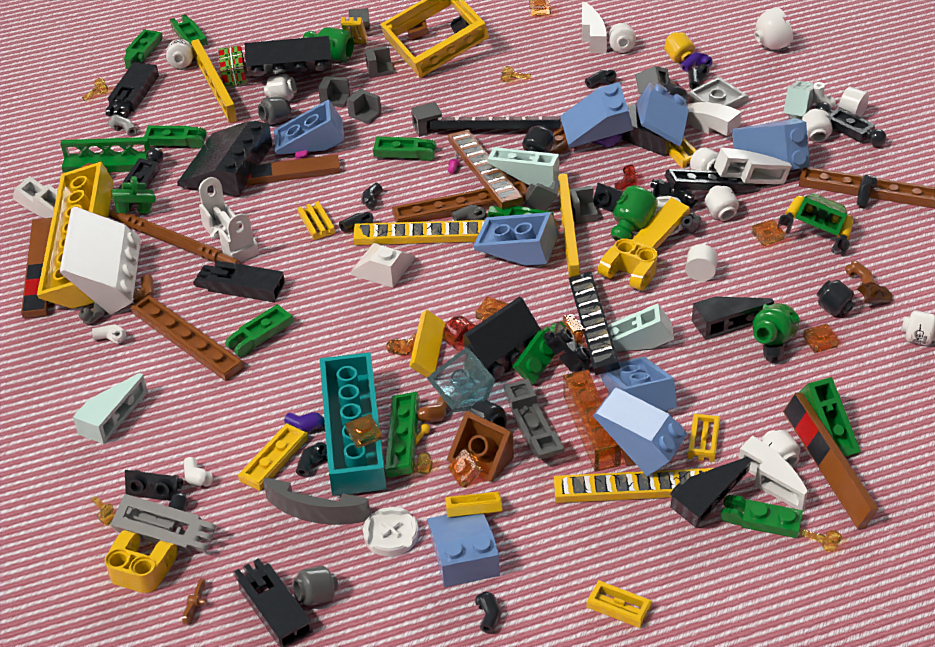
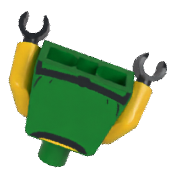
[777,193,853,256]

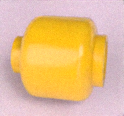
[664,32,695,63]

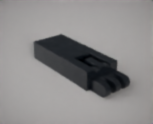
[105,62,159,118]
[193,261,285,303]
[233,558,313,647]

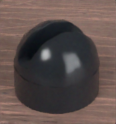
[763,344,784,362]

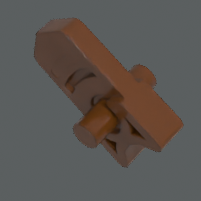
[857,283,893,304]

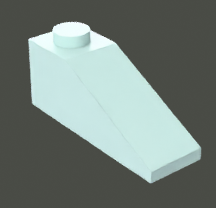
[783,81,814,119]
[487,147,560,187]
[608,303,674,351]
[73,373,148,444]

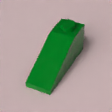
[798,377,861,457]

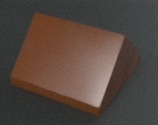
[446,411,514,482]

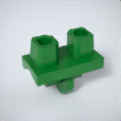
[111,176,156,213]

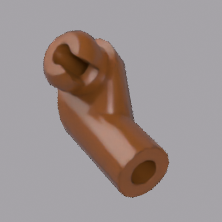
[845,261,876,286]
[133,275,154,304]

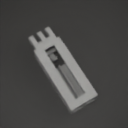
[110,494,217,554]

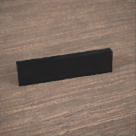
[664,169,757,193]

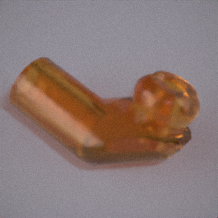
[386,333,417,356]

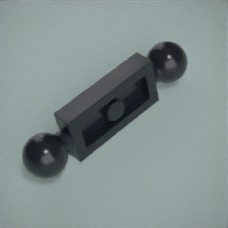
[815,102,887,147]
[119,147,164,209]

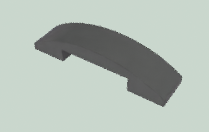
[504,379,564,459]
[263,478,371,525]

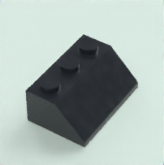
[464,296,541,385]

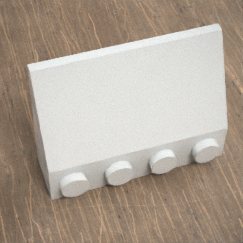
[60,207,141,315]

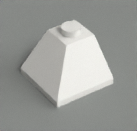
[351,243,415,288]

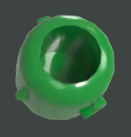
[303,27,354,62]
[611,185,658,241]
[753,303,800,347]

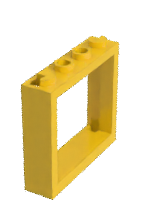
[380,0,489,78]

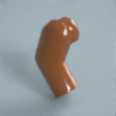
[417,395,451,422]

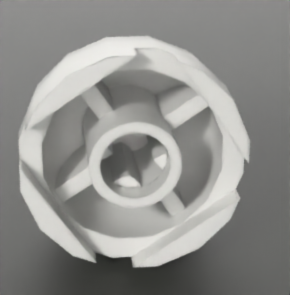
[754,7,793,50]

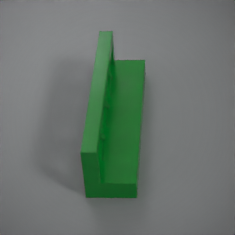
[60,137,151,173]

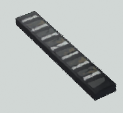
[430,116,561,129]
[568,271,620,375]

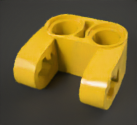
[597,239,657,291]
[105,530,177,593]

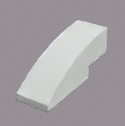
[582,2,607,53]
[686,102,741,136]
[714,148,792,185]
[13,176,58,218]
[739,436,808,511]

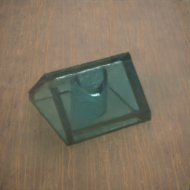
[427,347,495,412]

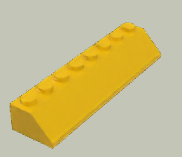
[37,162,114,309]

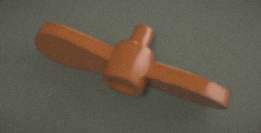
[182,578,207,625]

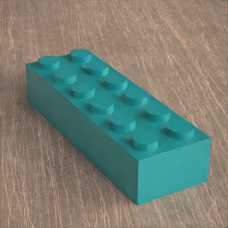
[319,352,386,496]

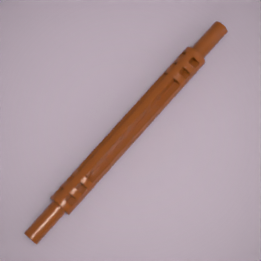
[109,209,240,264]

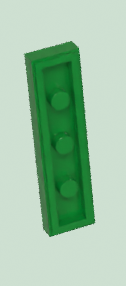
[385,392,420,477]

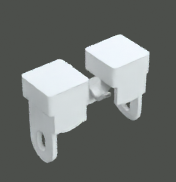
[199,177,259,262]

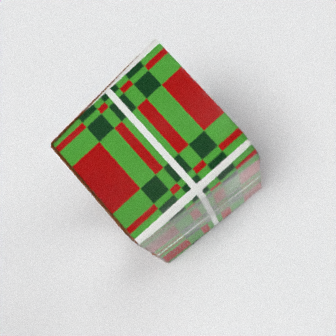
[218,45,247,88]

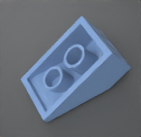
[560,82,633,148]
[636,82,689,146]
[274,99,345,155]
[732,118,810,170]
[473,212,559,265]
[599,356,677,413]
[593,387,687,476]
[427,513,500,587]

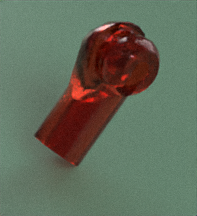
[614,165,638,191]

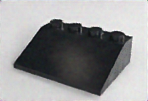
[244,36,334,76]
[177,121,272,195]

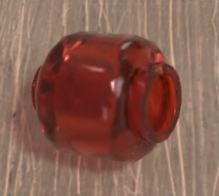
[443,315,476,352]

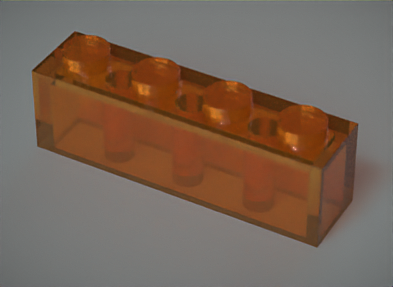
[563,370,621,472]

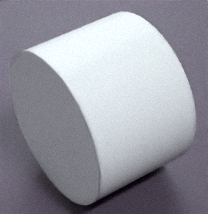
[839,86,869,117]
[685,245,718,281]

